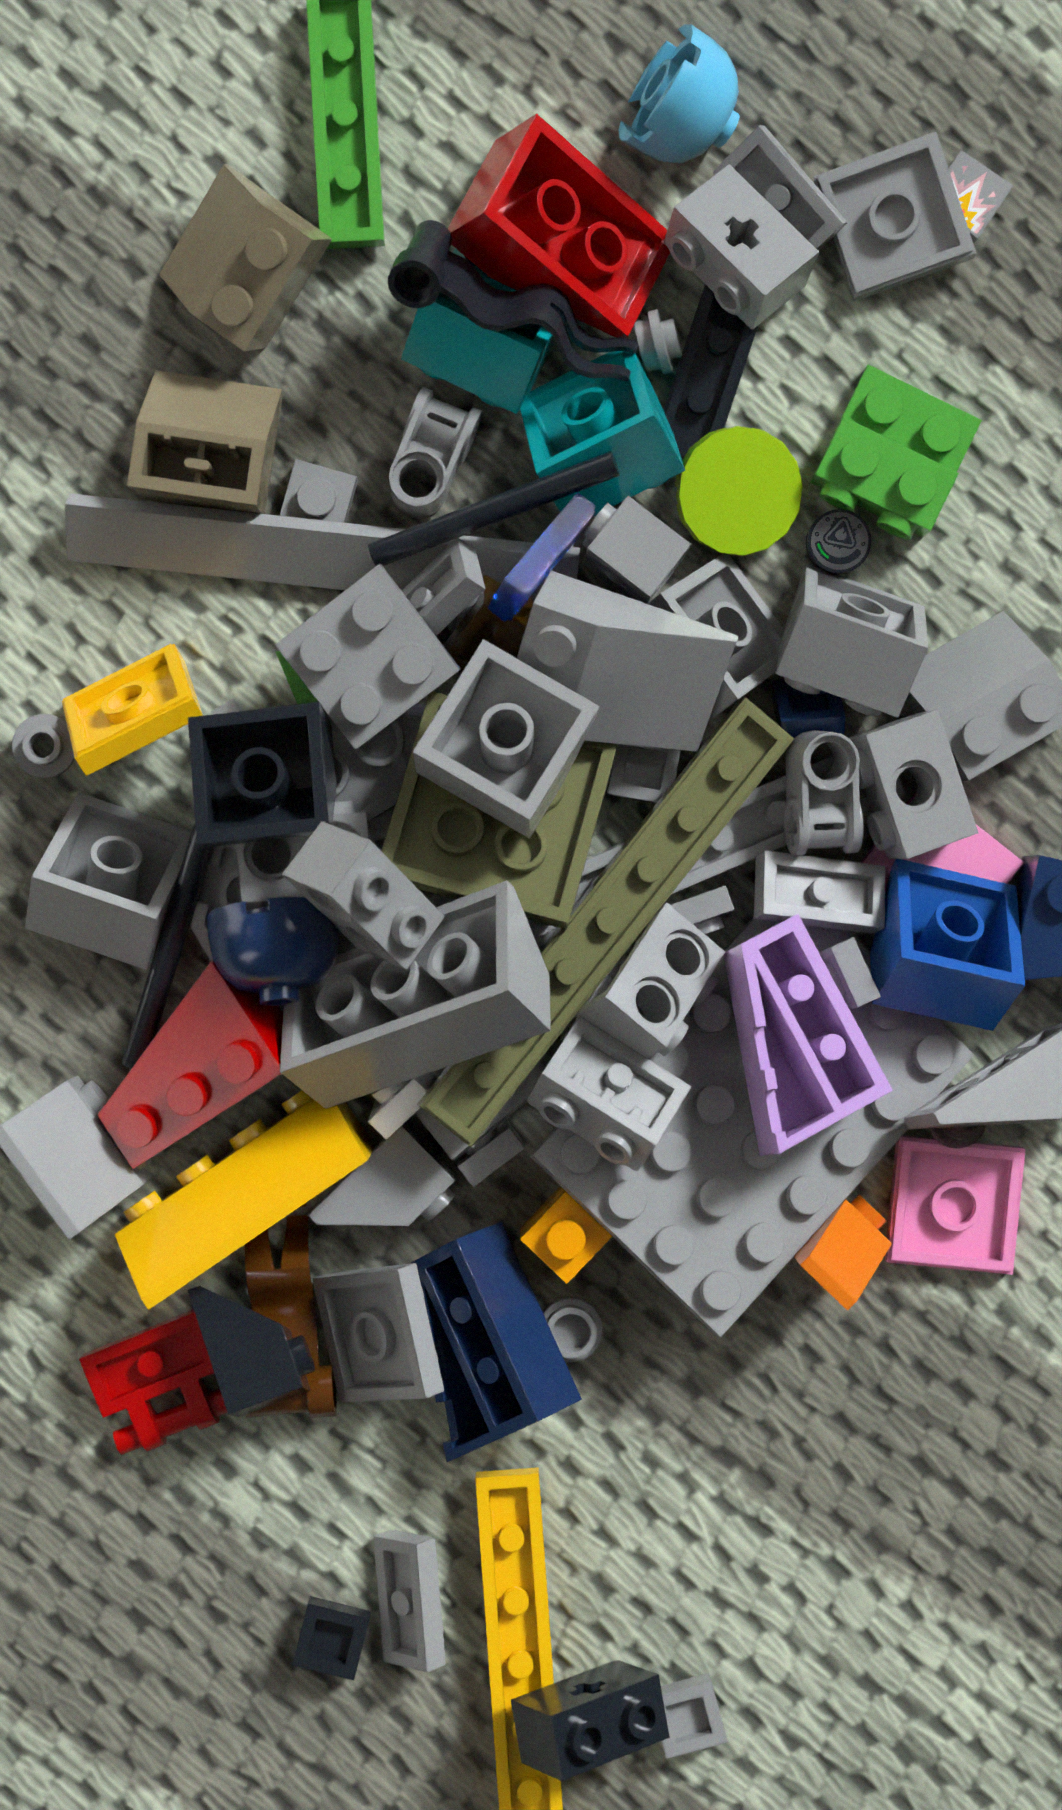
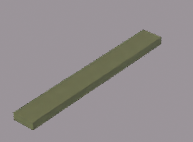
[417,697,794,1147]

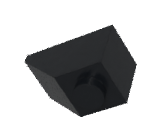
[187,1286,315,1417]

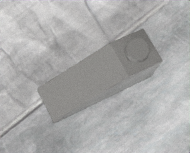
[903,1023,1062,1129]

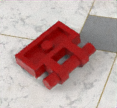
[79,1309,227,1455]

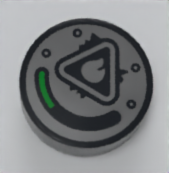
[806,509,872,575]

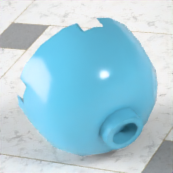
[619,24,740,163]

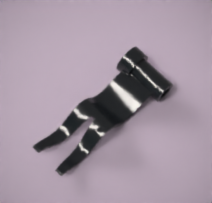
[388,220,638,382]

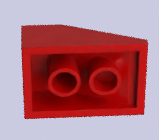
[448,113,670,338]

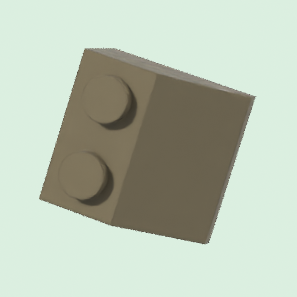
[159,164,332,352]

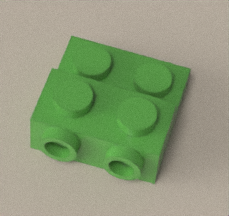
[810,364,982,540]

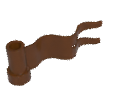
[245,1203,337,1418]

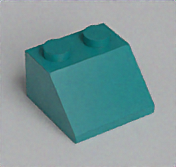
[401,248,563,414]
[520,351,685,527]

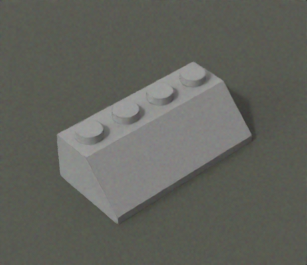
[280,881,551,1109]

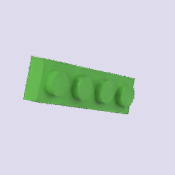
[306,0,385,249]

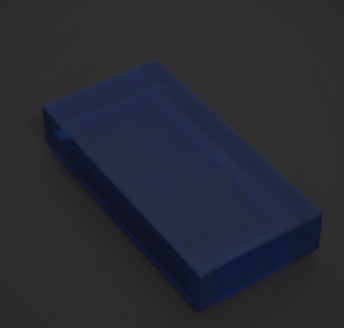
[487,492,596,622]

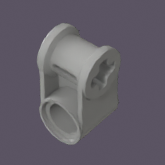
[389,387,483,519]
[784,730,863,856]

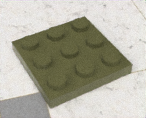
[382,691,618,930]

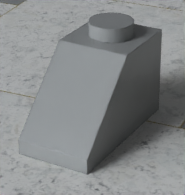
[308,1122,456,1226]

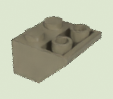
[127,370,283,514]

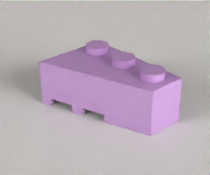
[723,914,893,1156]

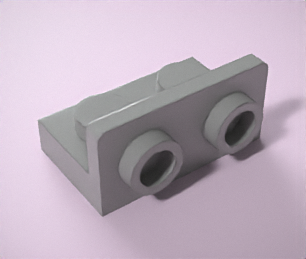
[527,1016,692,1171]

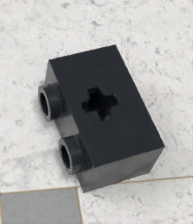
[511,1660,670,1781]

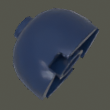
[207,897,340,1006]

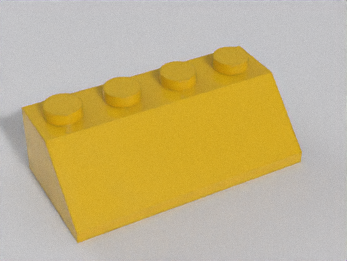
[114,1090,375,1310]

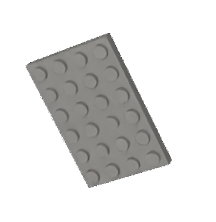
[530,917,974,1337]

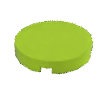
[675,426,803,556]

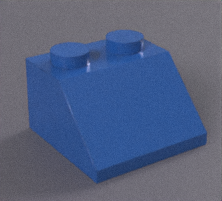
[870,859,1025,1031]

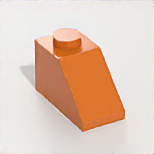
[794,1194,892,1311]

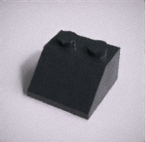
[188,702,337,848]

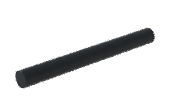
[368,451,620,566]
[122,823,214,1068]

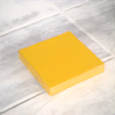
[62,643,203,776]

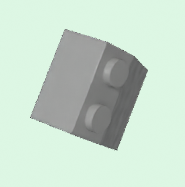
[517,571,738,751]

